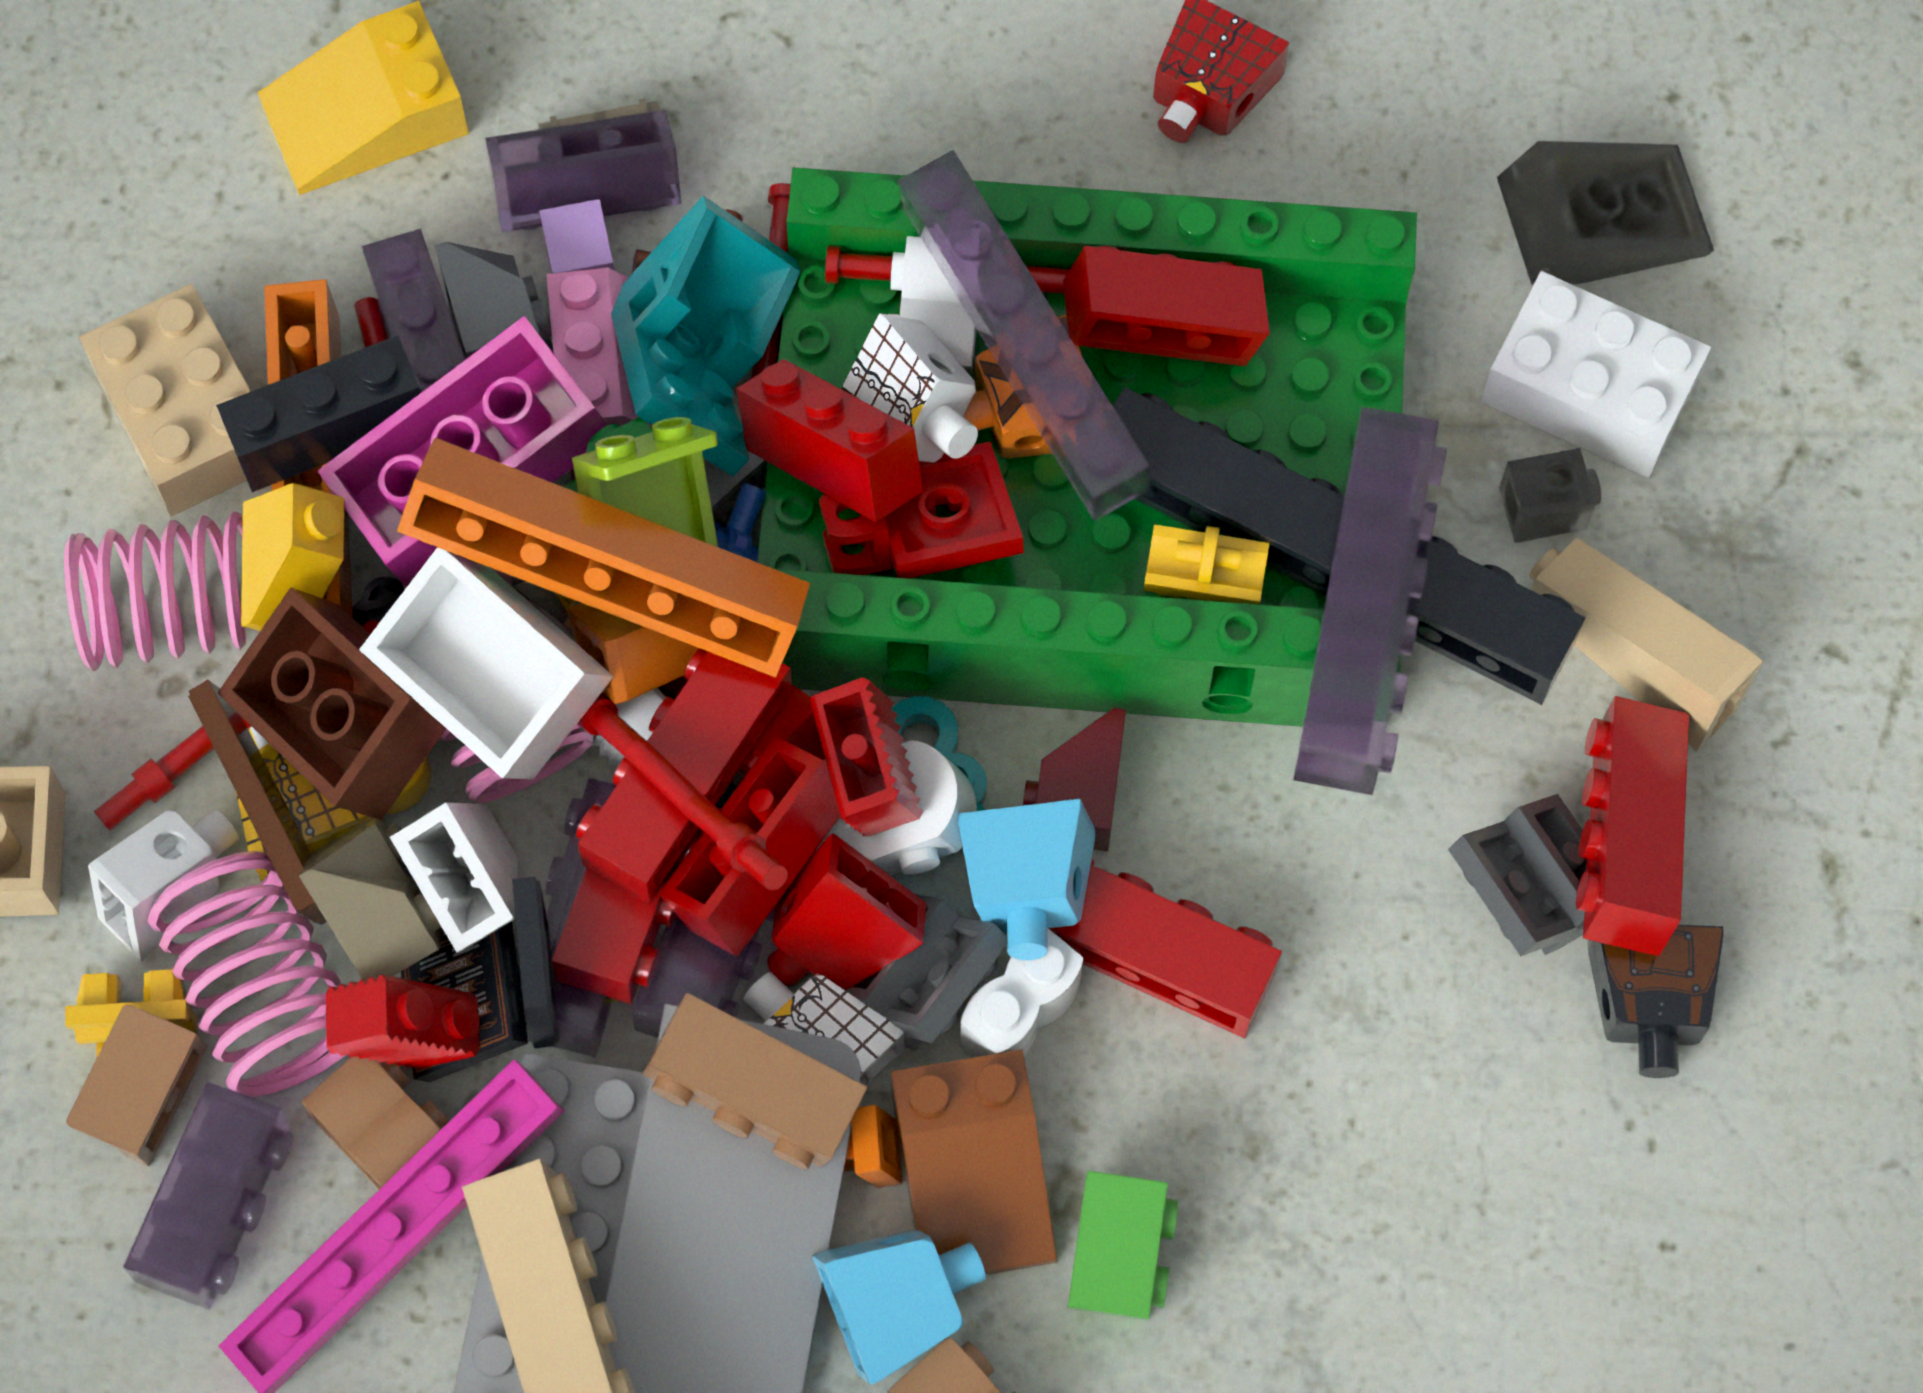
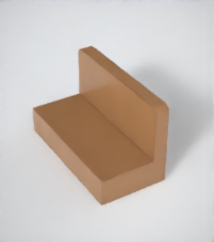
[66,1004,208,1166]

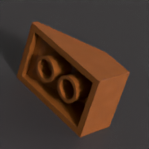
[891,1049,1057,1275]

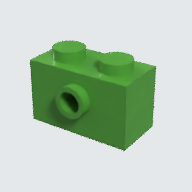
[1067,1170,1179,1320]

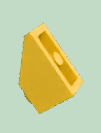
[241,483,344,631]

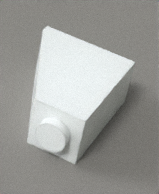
[390,803,519,953]

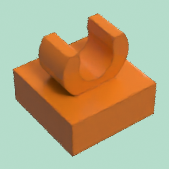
[844,1105,903,1188]

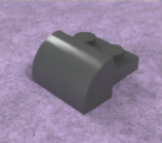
[1448,794,1587,956]
[846,894,1007,1051]

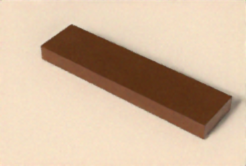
[188,680,327,925]

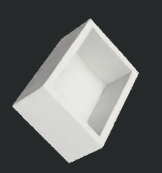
[1480,271,1711,478]
[359,548,614,780]

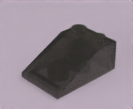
[1496,141,1714,285]

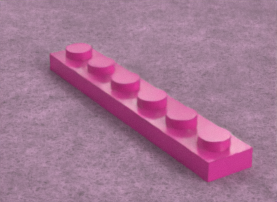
[218,1059,565,1393]

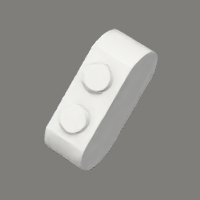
[799,740,977,876]

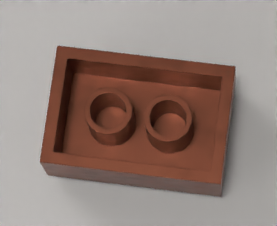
[217,587,446,820]

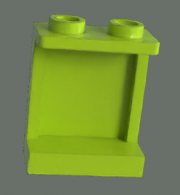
[572,417,718,547]

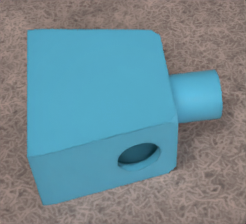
[958,799,1095,960]
[812,1230,986,1385]

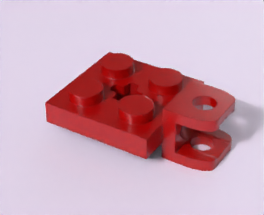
[819,442,1024,579]

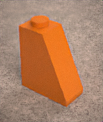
[568,603,698,704]

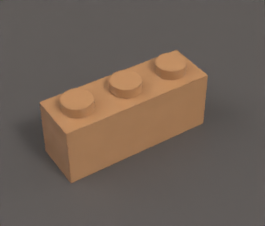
[642,992,867,1170]

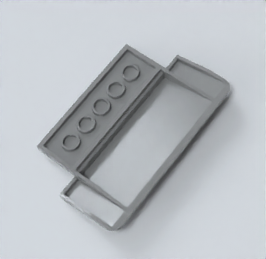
[453,1004,861,1393]

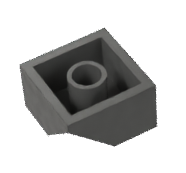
[435,242,553,360]

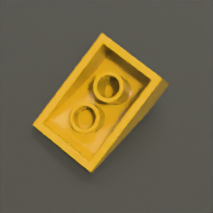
[257,1,469,195]

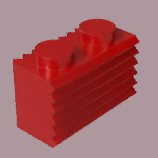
[810,677,924,837]
[326,974,479,1069]

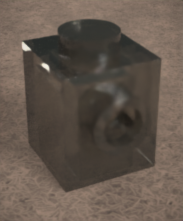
[1499,448,1601,543]

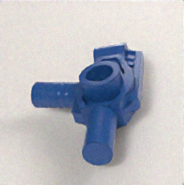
[714,483,767,562]

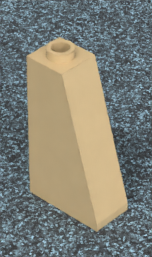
[1529,537,1764,751]

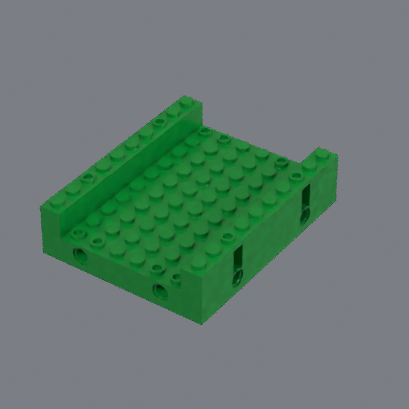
[757,167,1417,733]

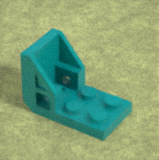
[611,195,801,477]

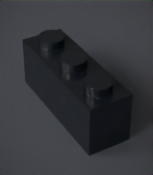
[216,335,422,492]

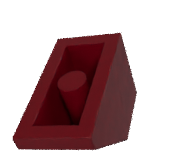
[1023,708,1126,851]

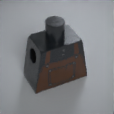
[1588,925,1723,1078]

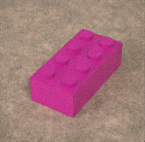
[318,316,608,587]

